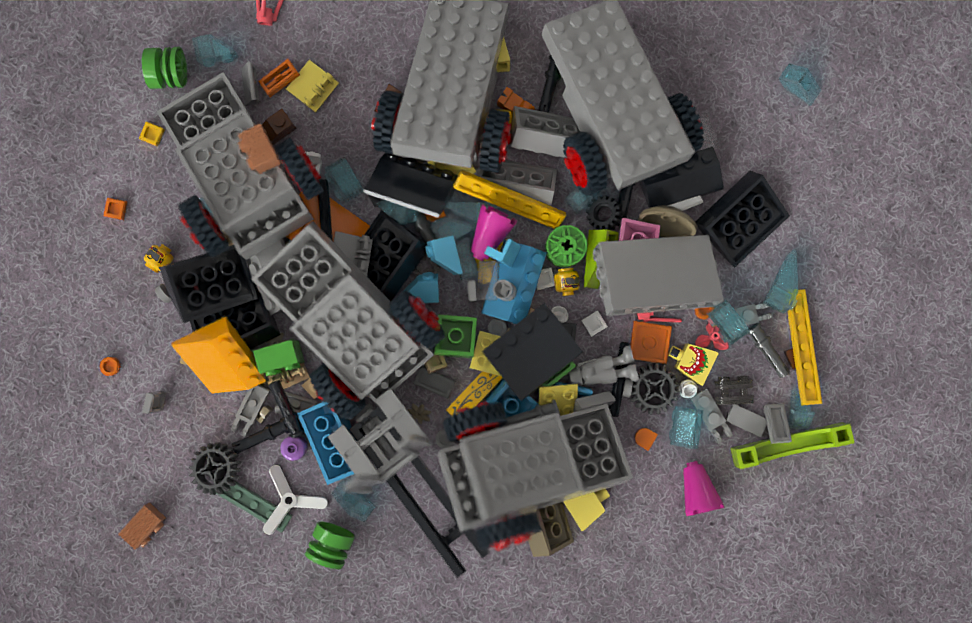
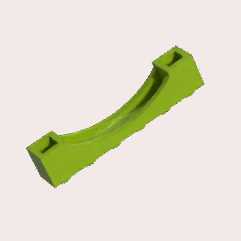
[730,422,855,469]

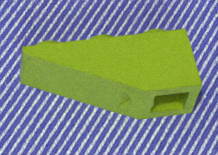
[584,230,619,289]

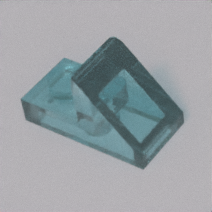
[789,390,815,430]

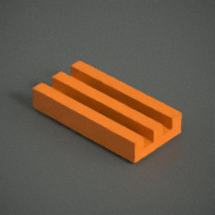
[258,59,300,98]

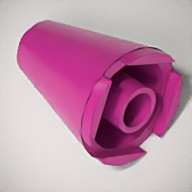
[471,204,517,261]
[683,461,725,516]

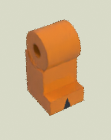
[497,87,535,112]

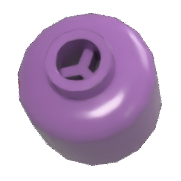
[280,436,308,461]

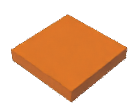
[630,321,672,364]

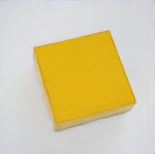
[139,121,165,147]

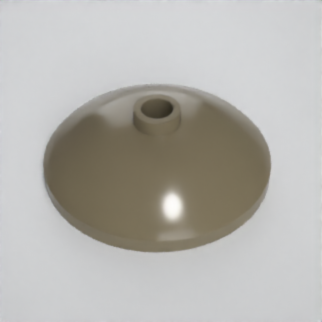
[638,206,697,238]

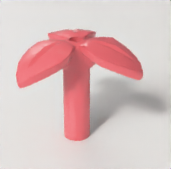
[695,318,729,350]

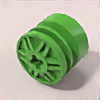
[142,46,187,89]
[545,225,587,268]
[305,521,355,569]

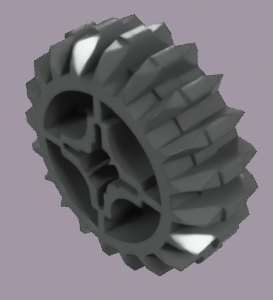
[630,363,680,415]
[188,442,242,495]

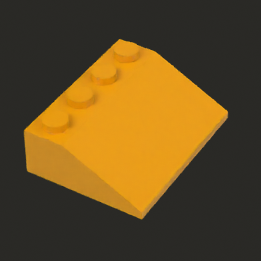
[171,317,266,393]

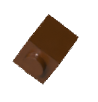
[262,108,297,146]

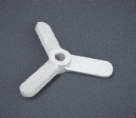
[263,465,328,535]

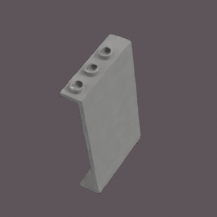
[593,235,724,316]

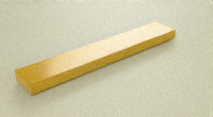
[453,170,566,229]
[785,289,822,406]

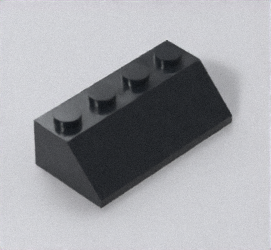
[639,146,724,208]

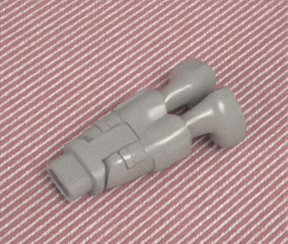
[569,345,639,386]

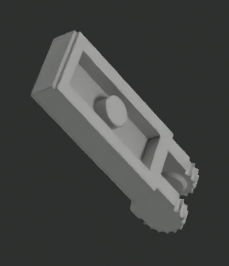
[716,302,773,332]
[231,384,271,437]
[690,388,733,444]

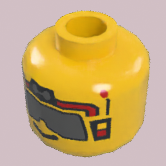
[144,244,174,273]
[554,268,580,296]

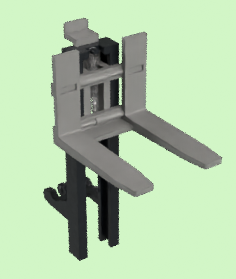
[328,388,490,578]

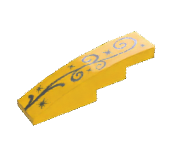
[446,371,502,415]

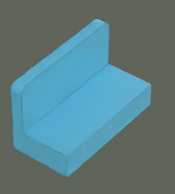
[485,239,521,267]

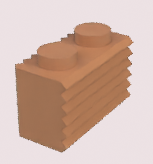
[238,123,281,174]
[118,503,166,550]

